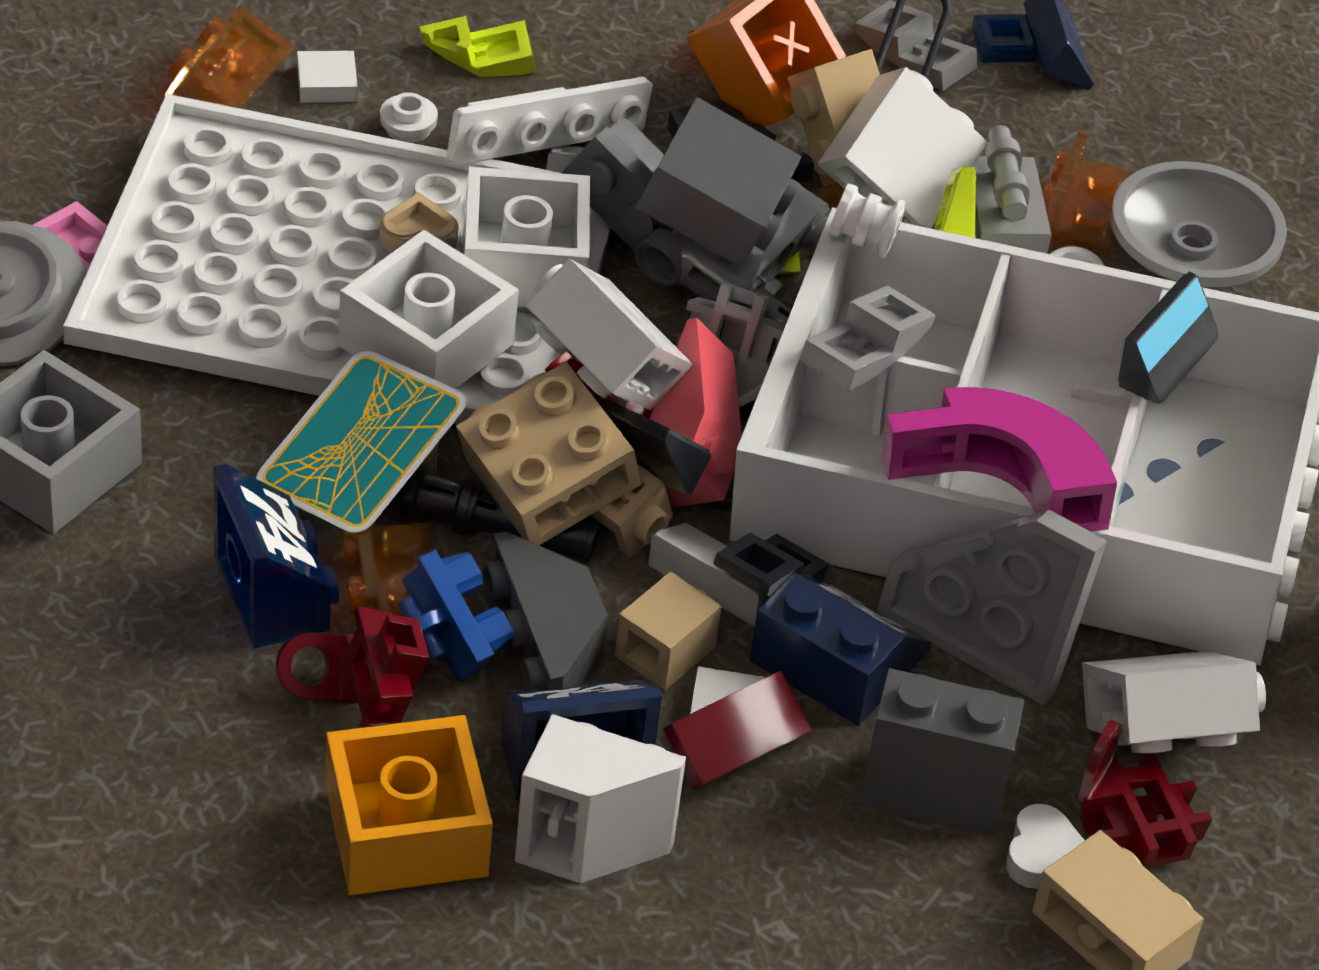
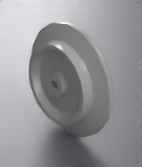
[0,221,86,367]

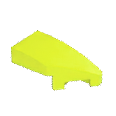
[420,16,536,77]

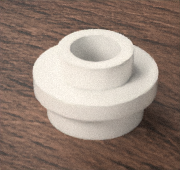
[380,92,438,143]

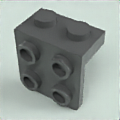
[561,118,674,252]

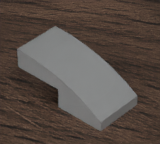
[855,0,977,91]
[800,285,936,392]

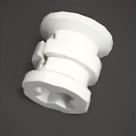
[829,183,906,259]

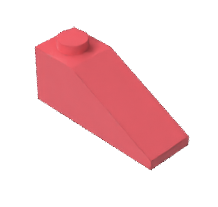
[649,318,742,508]

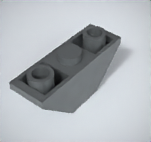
[483,532,608,692]

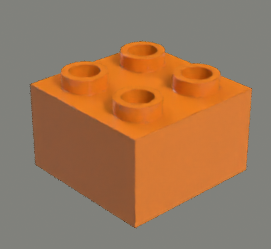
[686,0,846,127]

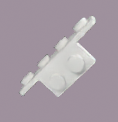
[447,77,653,165]

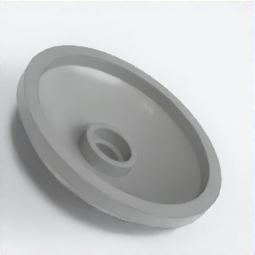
[1110,161,1287,288]

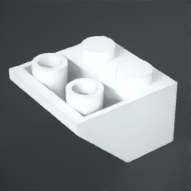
[515,714,686,883]

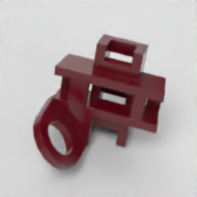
[275,606,429,728]
[1077,720,1213,867]

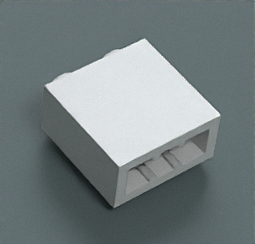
[817,67,988,228]
[525,258,693,410]
[1082,651,1266,753]

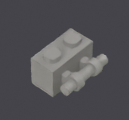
[972,125,1052,254]

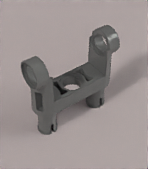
[635,185,831,340]

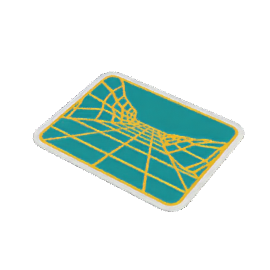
[256,351,466,533]

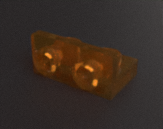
[164,4,294,109]
[1042,132,1133,259]
[341,523,434,616]

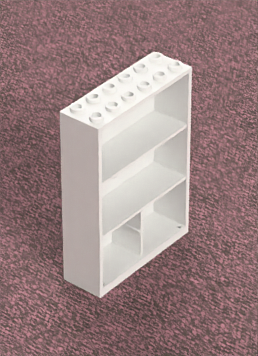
[729,207,1319,665]

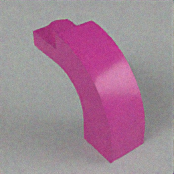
[881,387,1118,532]

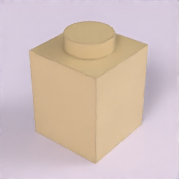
[615,571,722,691]

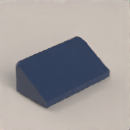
[1023,0,1094,89]

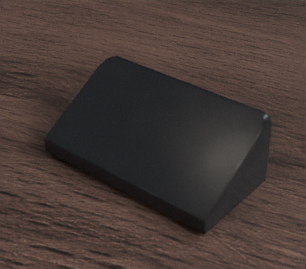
[592,394,712,495]

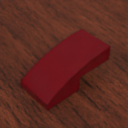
[663,671,812,790]

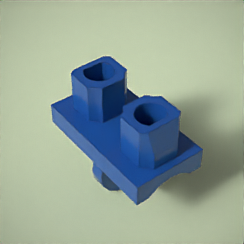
[397,550,514,682]

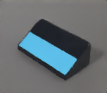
[1118,271,1218,404]

